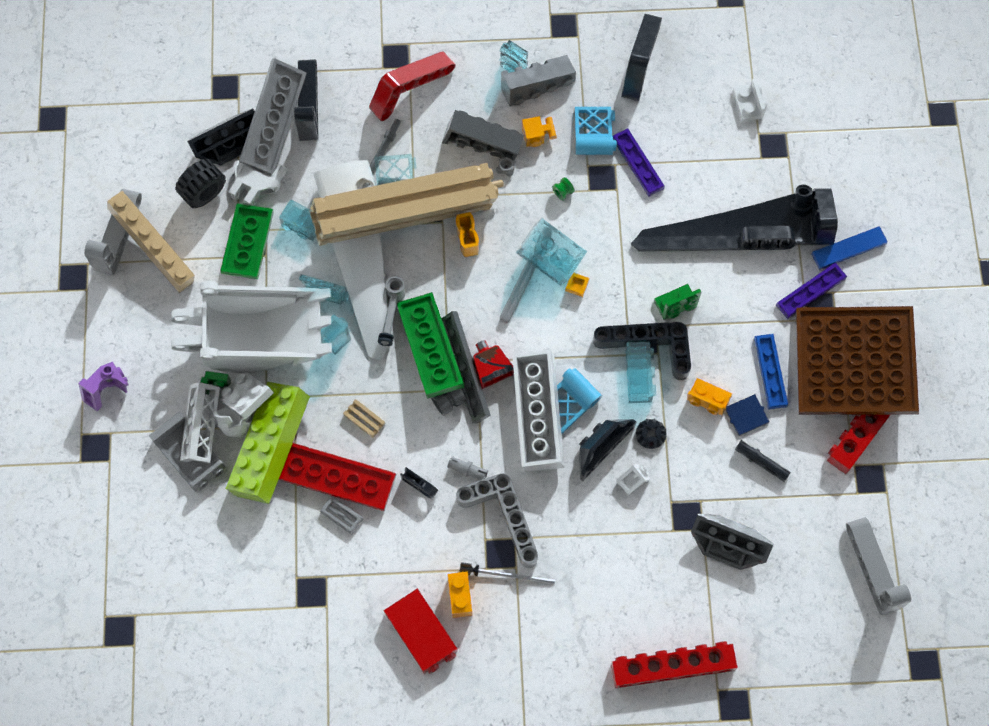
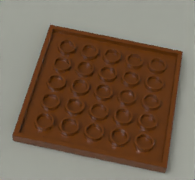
[796,306,919,415]

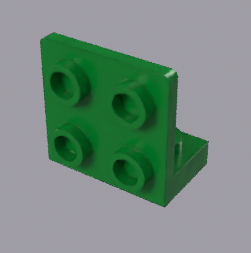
[654,284,702,320]

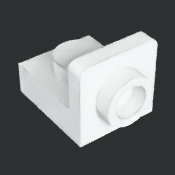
[616,465,650,495]

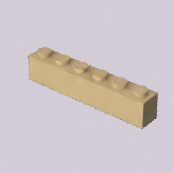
[107,191,195,293]

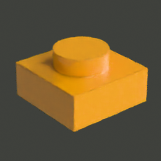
[565,272,590,297]

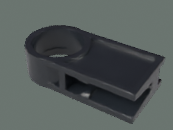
[400,467,438,499]

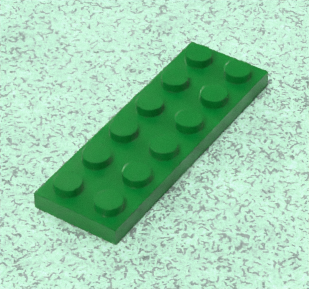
[397,292,464,399]

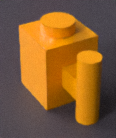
[522,116,557,147]

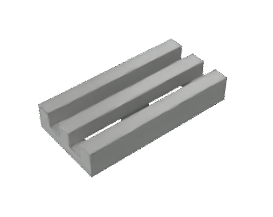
[320,496,363,535]

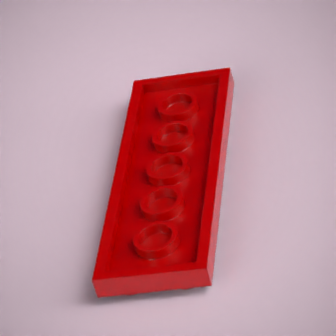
[278,443,396,511]

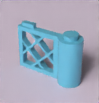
[575,107,617,155]
[557,368,602,435]

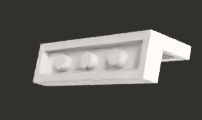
[180,382,220,463]

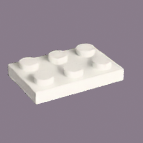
[218,371,273,420]

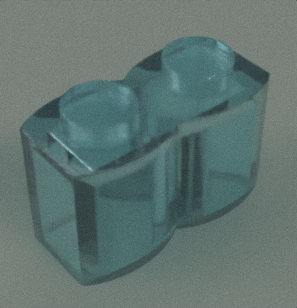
[499,40,528,72]

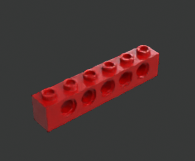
[827,415,890,475]
[611,641,738,689]

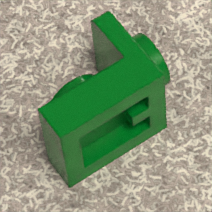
[200,371,231,395]

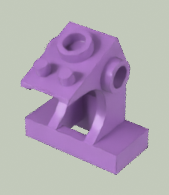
[78,362,129,411]

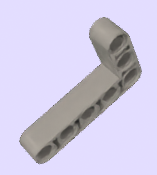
[84,189,142,275]
[456,473,538,568]
[846,517,911,615]

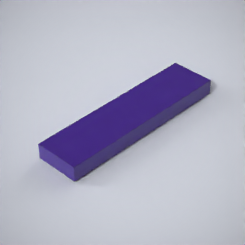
[612,128,665,197]
[776,262,847,319]

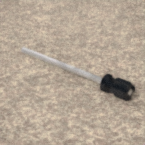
[459,562,555,584]

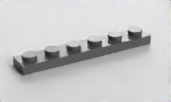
[441,311,491,423]

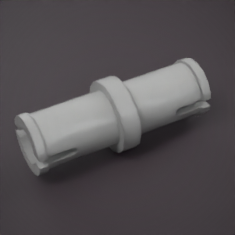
[447,456,488,480]

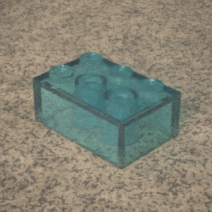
[516,218,587,286]

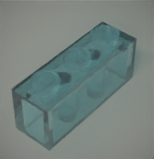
[625,342,656,403]

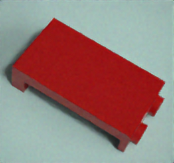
[383,588,458,674]

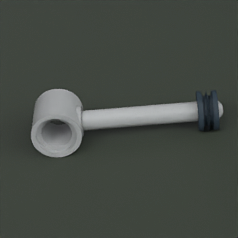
[377,276,405,346]

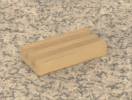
[343,399,385,438]

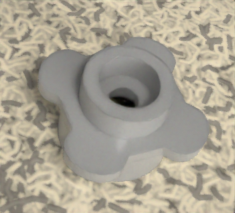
[496,157,516,177]

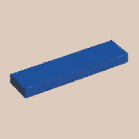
[811,226,888,270]
[754,334,788,410]

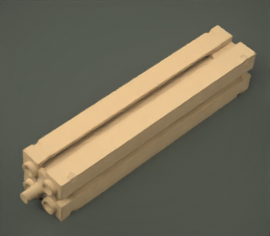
[309,163,504,246]

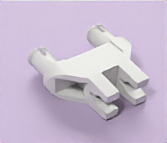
[228,160,288,206]

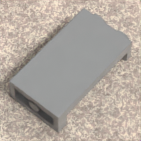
[149,411,226,492]

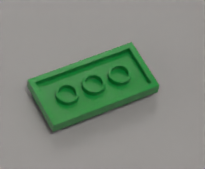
[220,203,274,279]

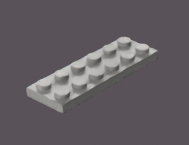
[239,58,306,175]

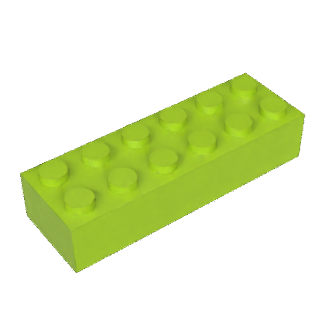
[225,381,310,504]

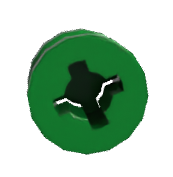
[552,177,575,201]

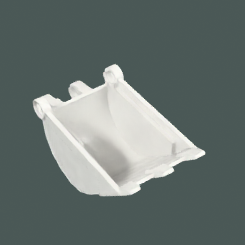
[171,281,332,373]

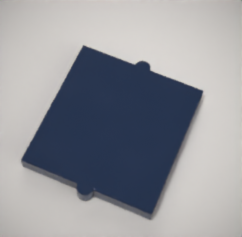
[725,394,770,436]

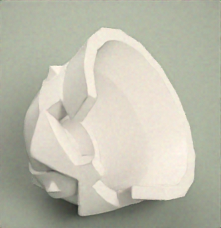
[214,407,252,438]

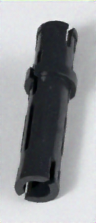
[735,439,791,482]

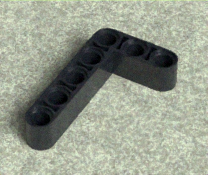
[621,13,662,101]
[294,59,318,141]
[593,322,691,380]

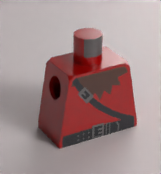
[473,340,514,389]

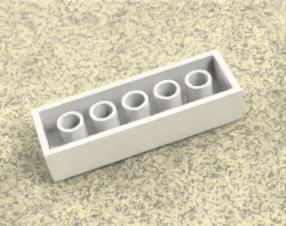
[512,349,564,472]

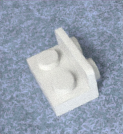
[733,79,767,122]

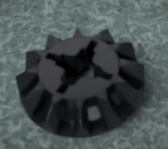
[636,418,667,449]

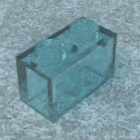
[279,200,316,241]
[321,314,351,355]

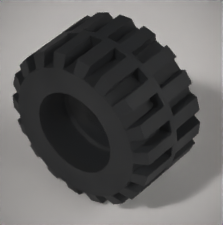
[175,159,226,209]

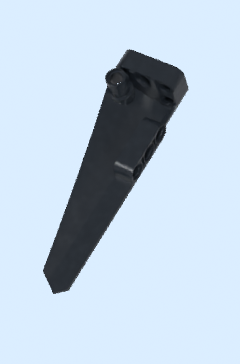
[631,184,838,252]

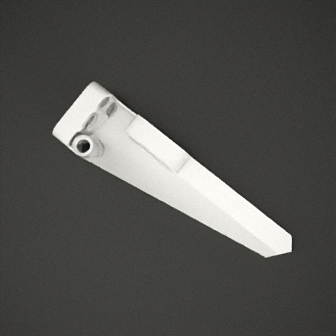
[313,160,390,360]

